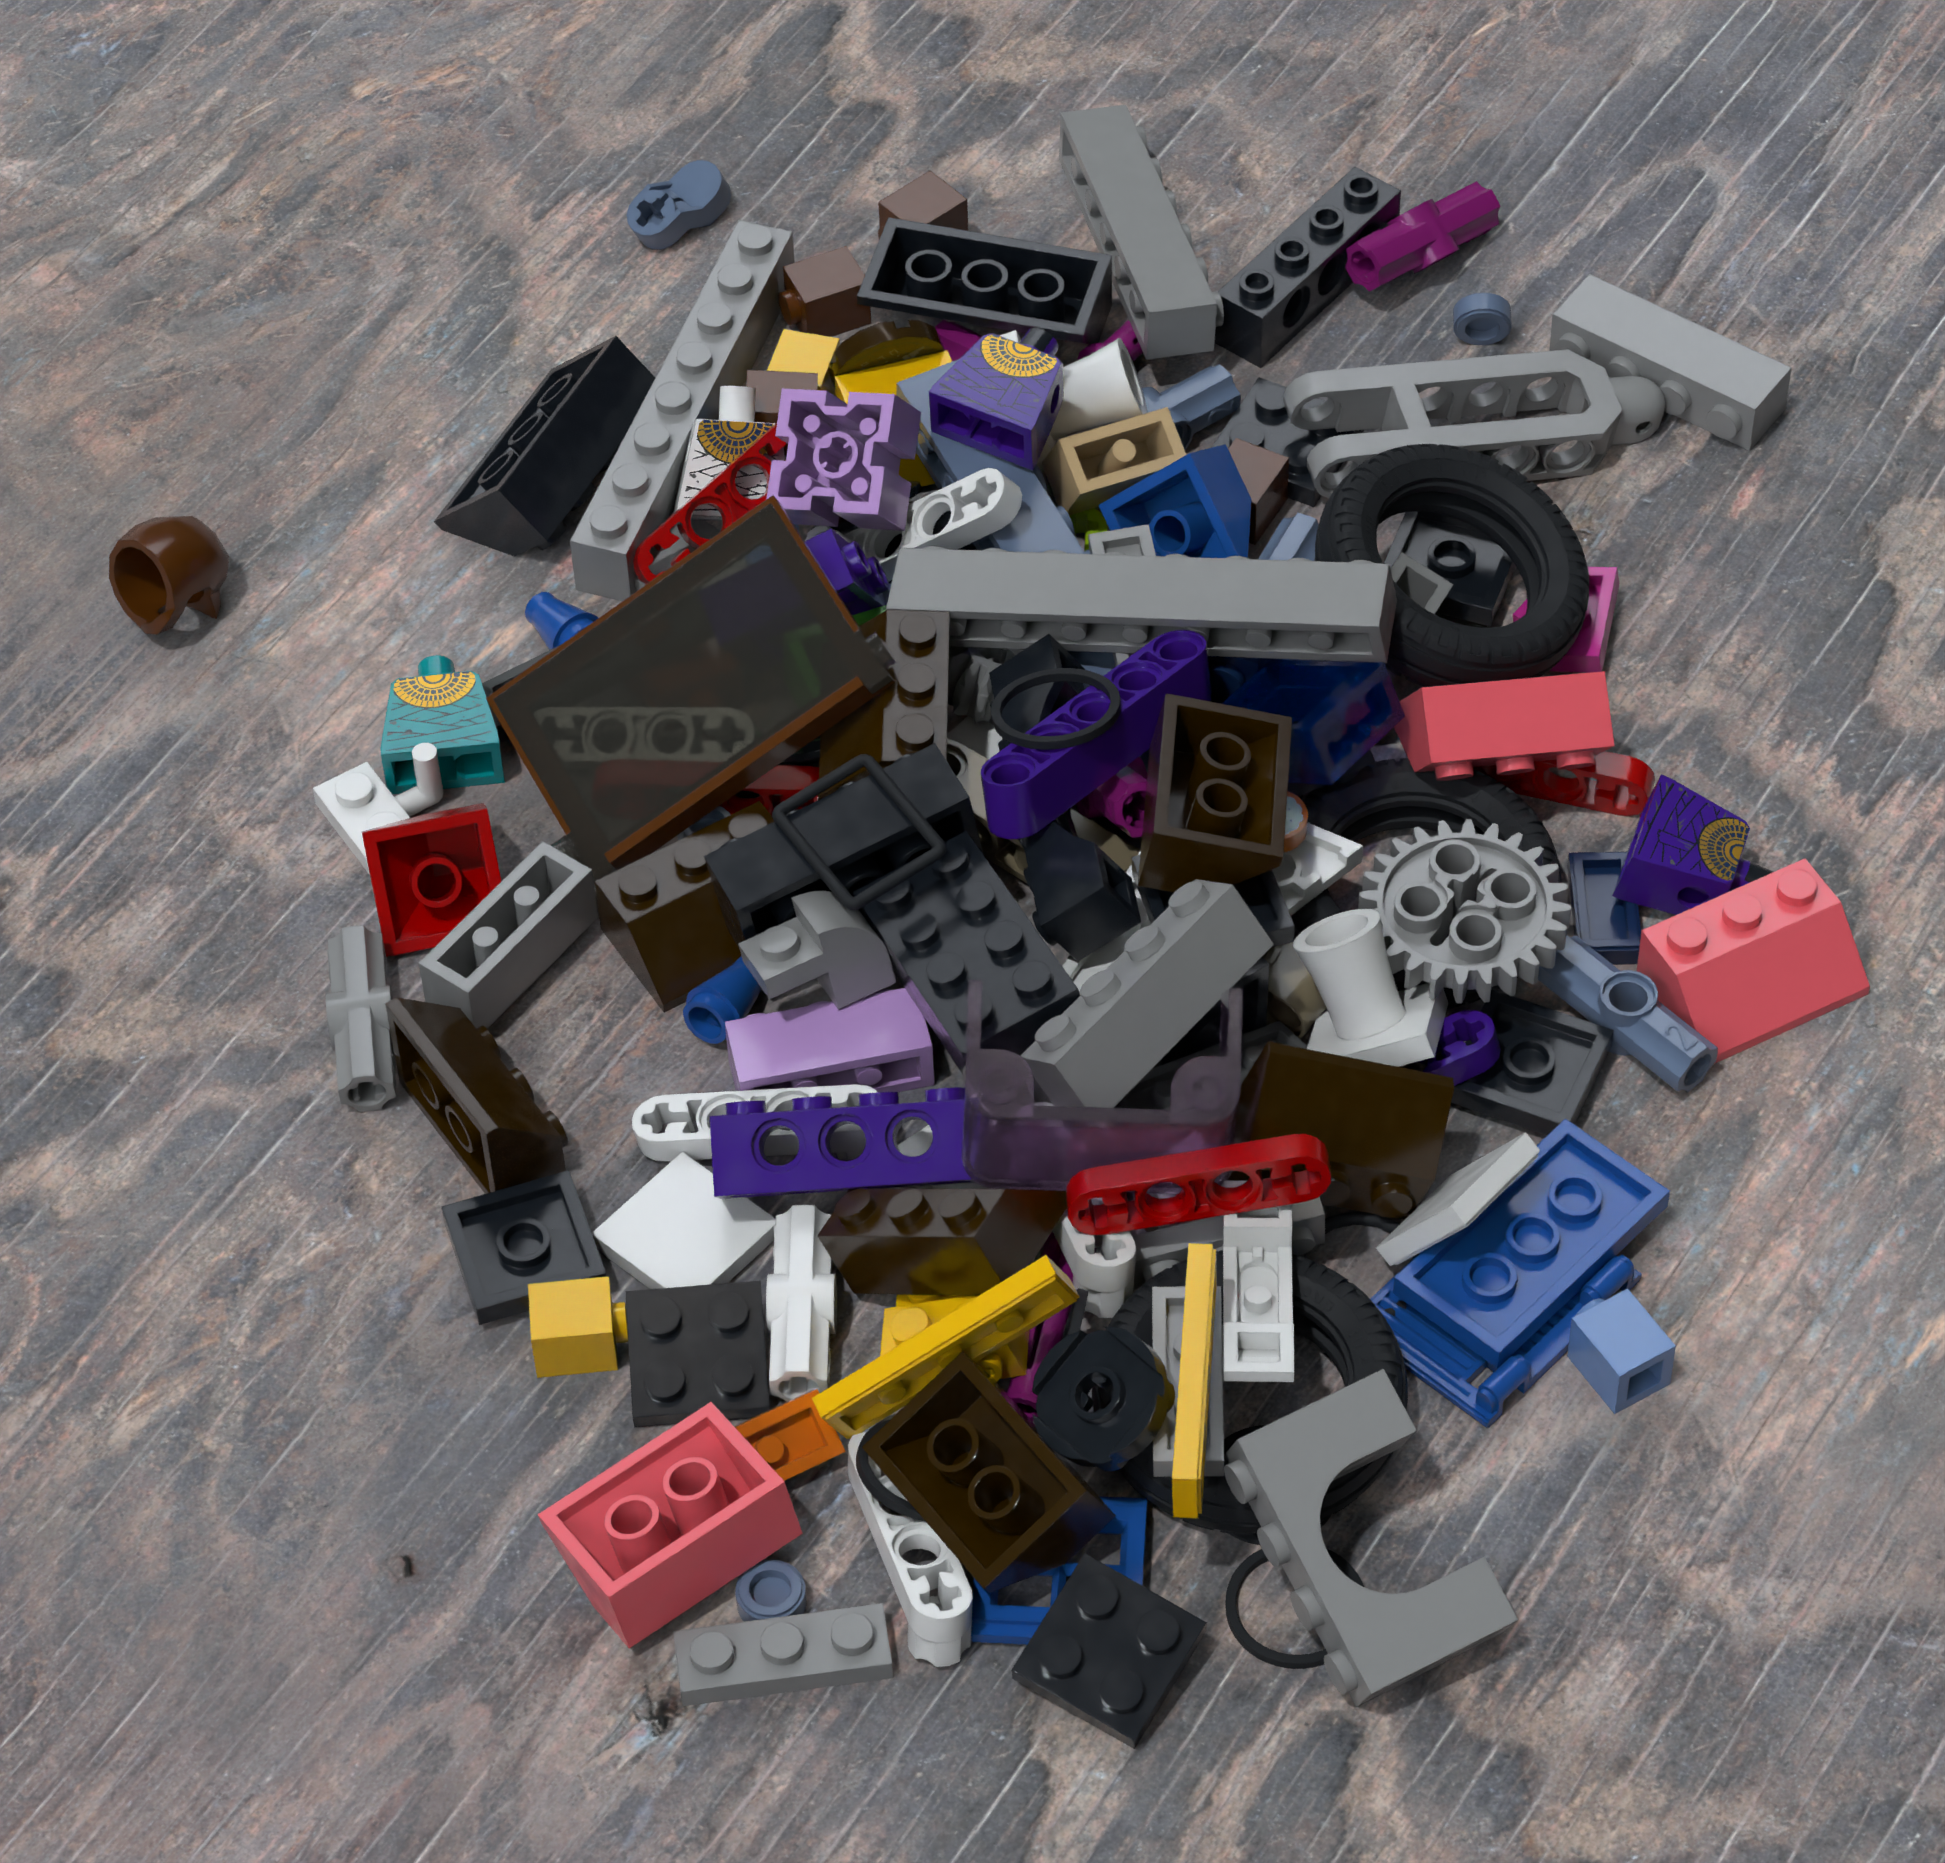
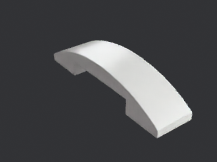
[1223,1181,1294,1382]

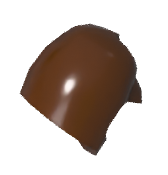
[109,516,229,635]

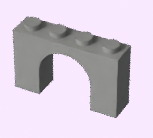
[1224,1369,1518,1707]

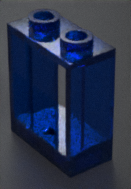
[1222,659,1405,785]

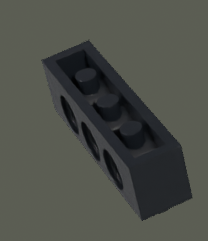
[1215,167,1401,368]

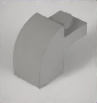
[738,891,896,1009]

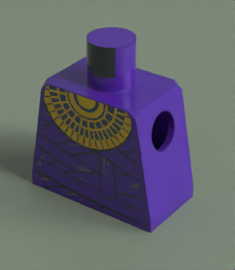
[929,328,1064,470]
[1612,774,1774,915]

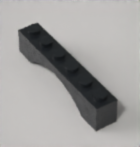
[989,634,1141,961]

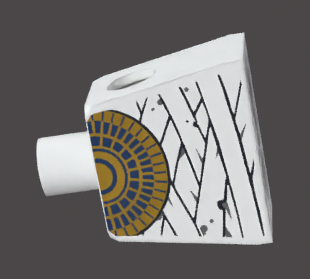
[674,386,785,521]

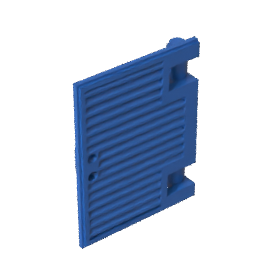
[1370,1255,1642,1428]

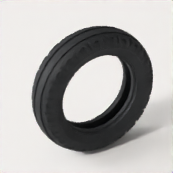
[1315,444,1589,687]
[1291,758,1562,1009]
[1092,1250,1408,1535]

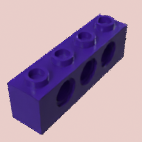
[709,1087,986,1199]

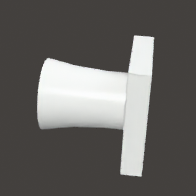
[1000,330,1147,496]
[1293,909,1449,1067]

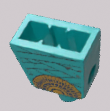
[380,655,505,795]

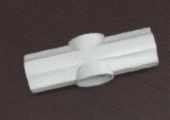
[766,1205,837,1402]

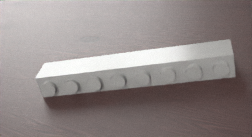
[570,220,795,601]
[886,546,1397,663]

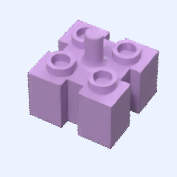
[766,388,921,531]

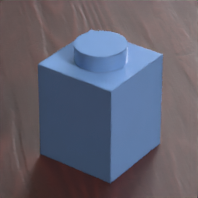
[1567,1288,1676,1414]

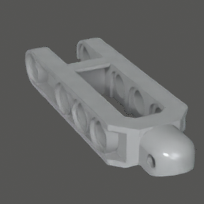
[1283,349,1666,498]

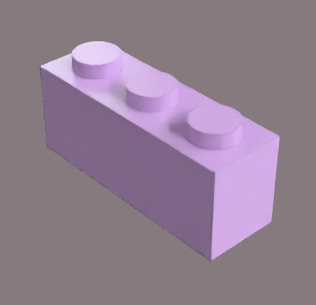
[725,988,934,1092]

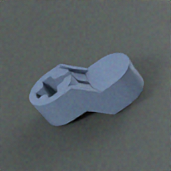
[626,160,731,250]

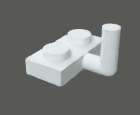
[313,743,443,875]

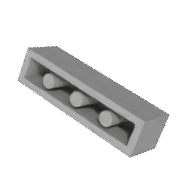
[1549,274,1791,451]
[1019,879,1274,1124]

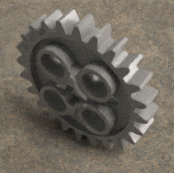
[1358,819,1571,1004]

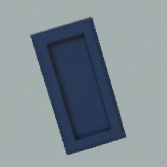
[1567,851,1641,965]

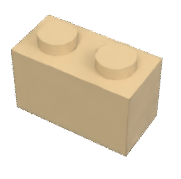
[1042,407,1186,515]

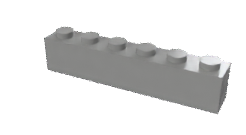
[1059,105,1224,360]

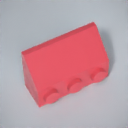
[1389,671,1614,781]
[1637,858,1870,1064]
[538,1402,803,1649]

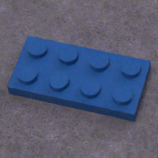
[1393,1119,1670,1368]

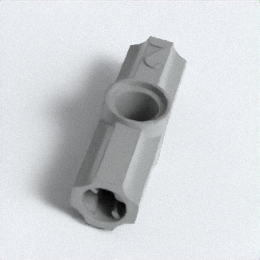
[325,925,396,1112]

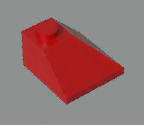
[361,803,501,957]

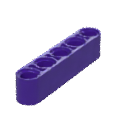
[980,630,1212,839]

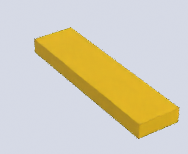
[1172,1243,1217,1518]
[812,1255,1080,1439]

